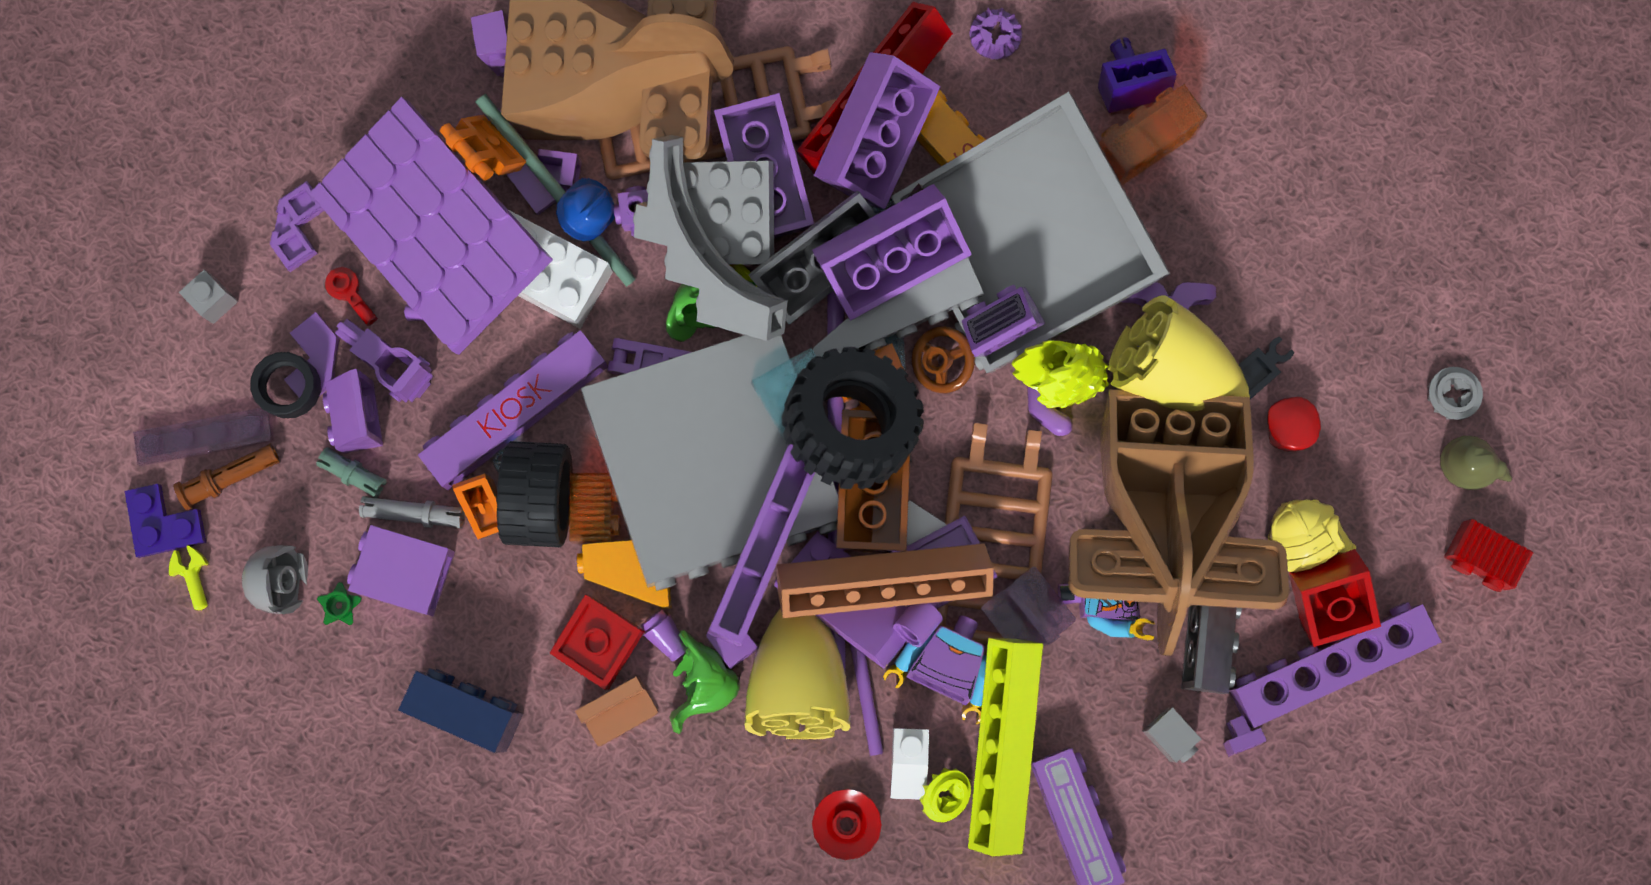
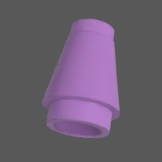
[640,609,687,662]

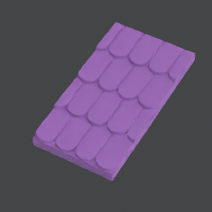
[310,97,553,355]

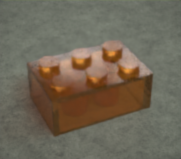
[1099,84,1208,185]

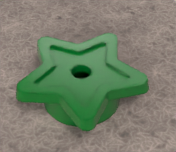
[317,582,362,625]

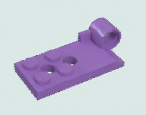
[774,531,943,669]

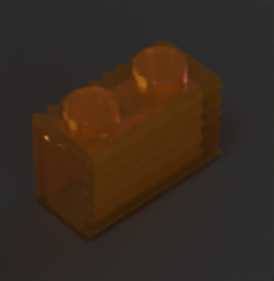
[569,473,620,544]

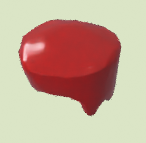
[1267,396,1321,452]

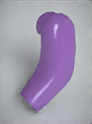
[1027,386,1073,436]

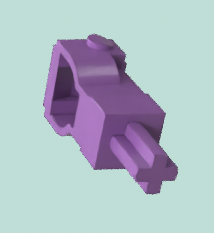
[335,319,433,402]

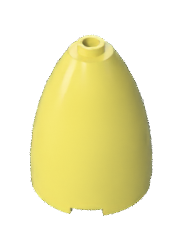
[1108,295,1250,411]
[745,607,850,739]

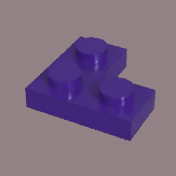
[124,484,206,558]

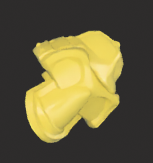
[1268,499,1356,573]

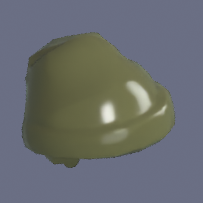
[1440,436,1512,490]

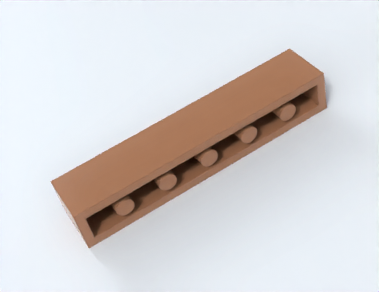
[777,543,994,618]

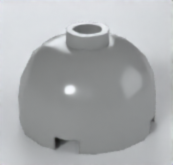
[241,545,308,614]

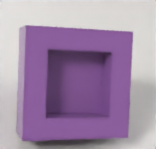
[1223,716,1266,757]

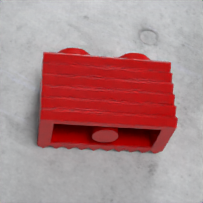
[1444,519,1533,592]

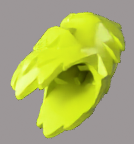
[1011,340,1109,408]

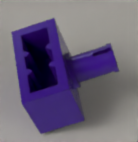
[1098,38,1177,113]

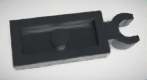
[1239,337,1294,399]

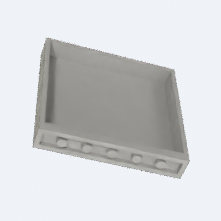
[891,92,1171,374]
[581,335,838,591]

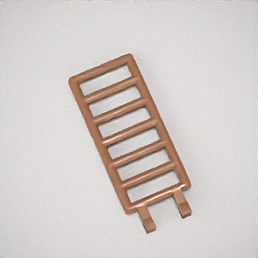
[599,46,836,180]
[934,423,1053,645]

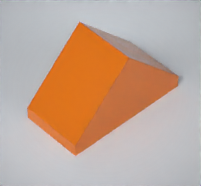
[452,473,499,539]

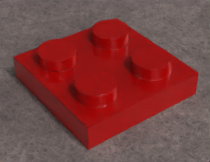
[550,594,645,690]

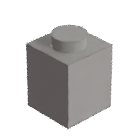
[179,270,238,324]
[1142,707,1201,763]

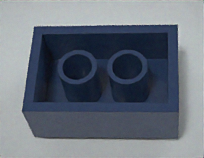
[398,668,524,753]

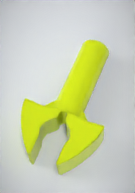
[169,546,209,610]

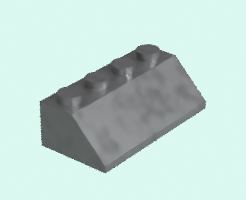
[749,191,876,324]
[1181,605,1242,694]

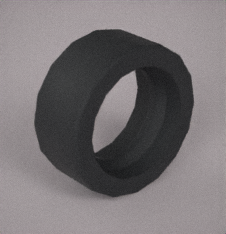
[250,352,321,418]

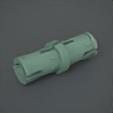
[316,447,387,498]

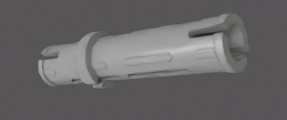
[359,496,465,529]

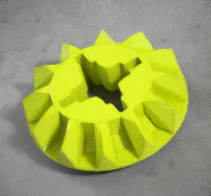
[919,768,971,822]

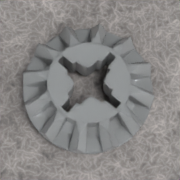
[1427,367,1483,420]

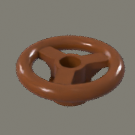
[911,326,975,393]

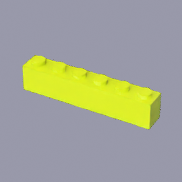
[968,638,1043,856]

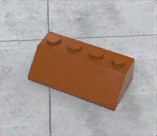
[836,409,910,553]

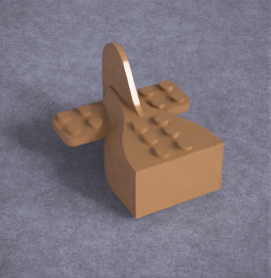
[501,0,734,159]
[1069,389,1289,656]

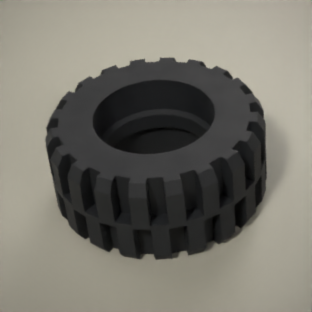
[781,347,924,489]

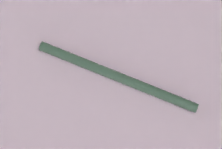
[475,94,637,287]

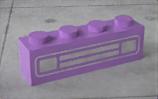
[1031,748,1126,885]

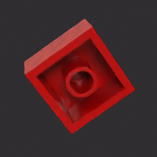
[1289,549,1381,647]

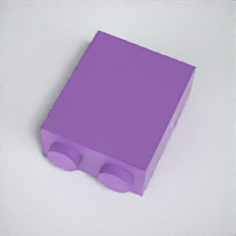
[347,525,455,617]

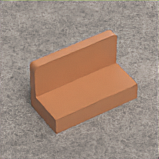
[575,676,658,746]

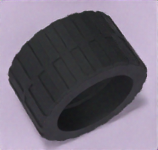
[496,441,573,548]

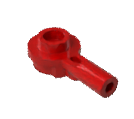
[325,267,378,326]

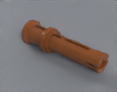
[173,443,280,511]

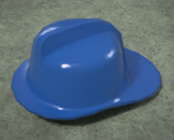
[556,178,615,241]

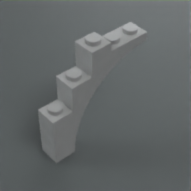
[633,135,788,341]

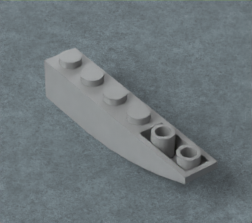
[793,257,984,376]

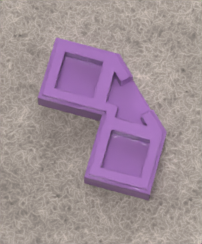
[270,181,324,272]
[284,312,339,398]

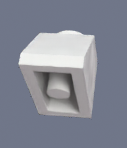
[891,728,929,799]

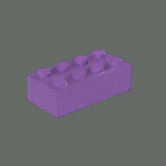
[814,52,941,209]
[714,93,814,238]
[812,184,972,321]

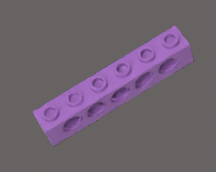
[1229,602,1441,728]

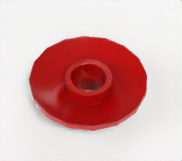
[812,789,882,860]

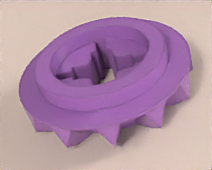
[970,8,1022,59]

